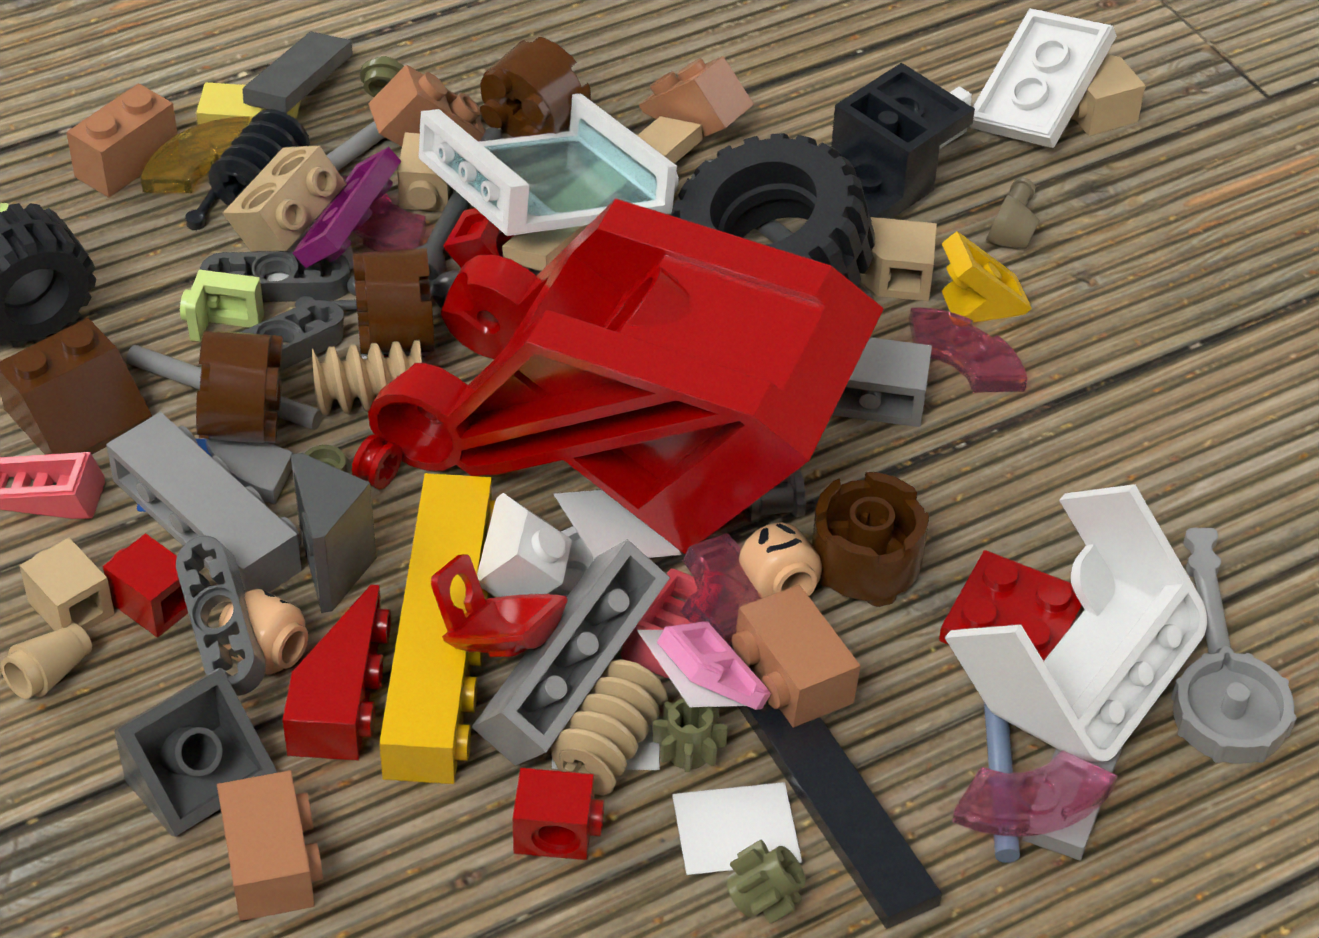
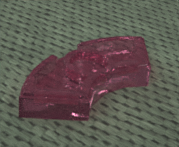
[341,175,426,252]
[909,307,1028,393]
[681,533,758,645]
[952,750,1117,836]

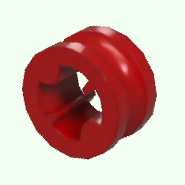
[352,434,402,490]

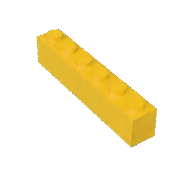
[379,473,496,784]

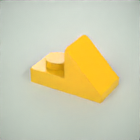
[941,231,1032,324]

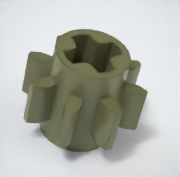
[652,698,728,772]
[727,840,805,924]

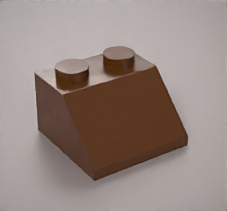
[0,318,152,455]

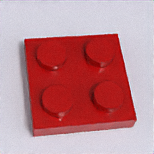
[939,550,1084,661]

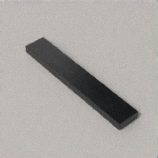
[727,642,942,929]

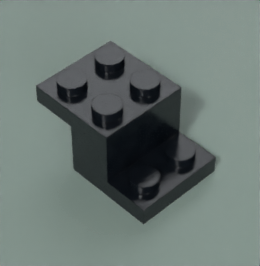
[831,62,975,219]

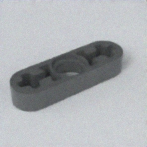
[200,251,351,302]
[239,300,344,371]
[176,536,266,696]

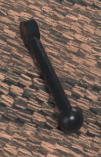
[185,188,218,230]

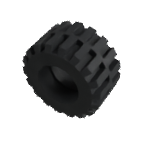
[0,203,96,347]

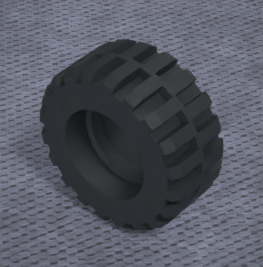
[671,133,875,286]

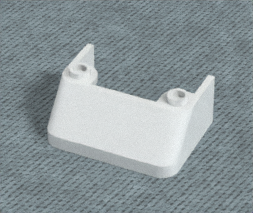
[945,484,1207,762]

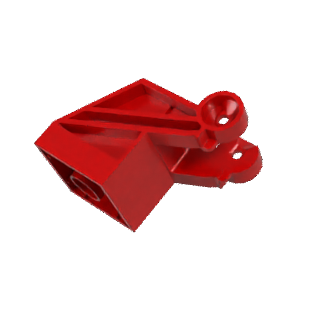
[368,198,884,554]

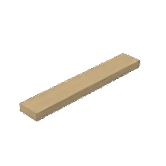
[502,116,703,271]

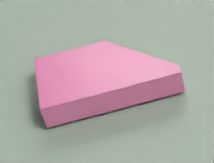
[657,621,771,710]

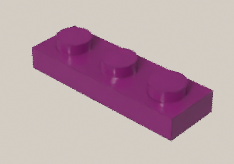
[293,146,401,268]

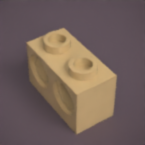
[223,146,347,251]

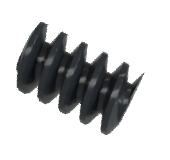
[208,109,310,206]

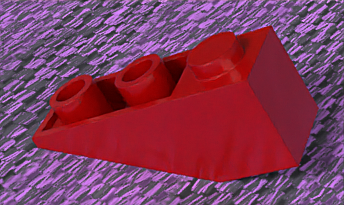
[282,584,391,761]

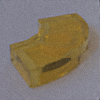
[141,117,250,193]

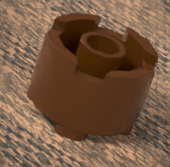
[480,37,591,154]
[353,248,435,357]
[196,331,283,443]
[812,472,929,607]

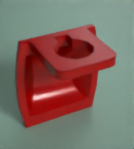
[431,554,568,657]

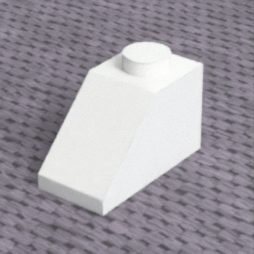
[477,493,572,597]

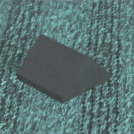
[291,453,377,613]
[114,668,278,837]

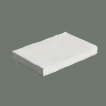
[970,8,1117,148]

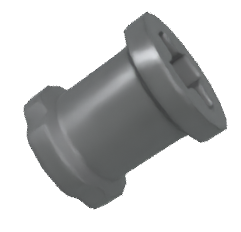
[744,469,806,523]

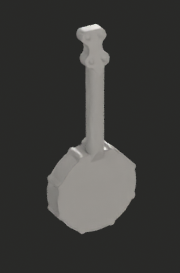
[1171,528,1296,764]

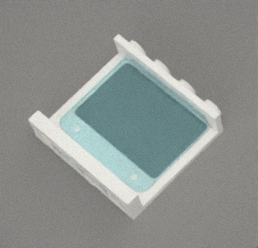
[419,94,679,236]

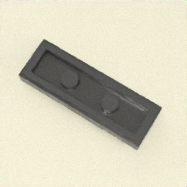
[242,31,352,113]

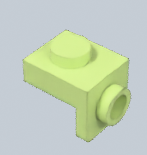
[180,270,264,342]

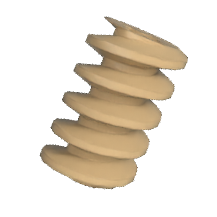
[312,340,422,415]
[551,660,668,796]

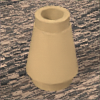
[1,623,92,699]

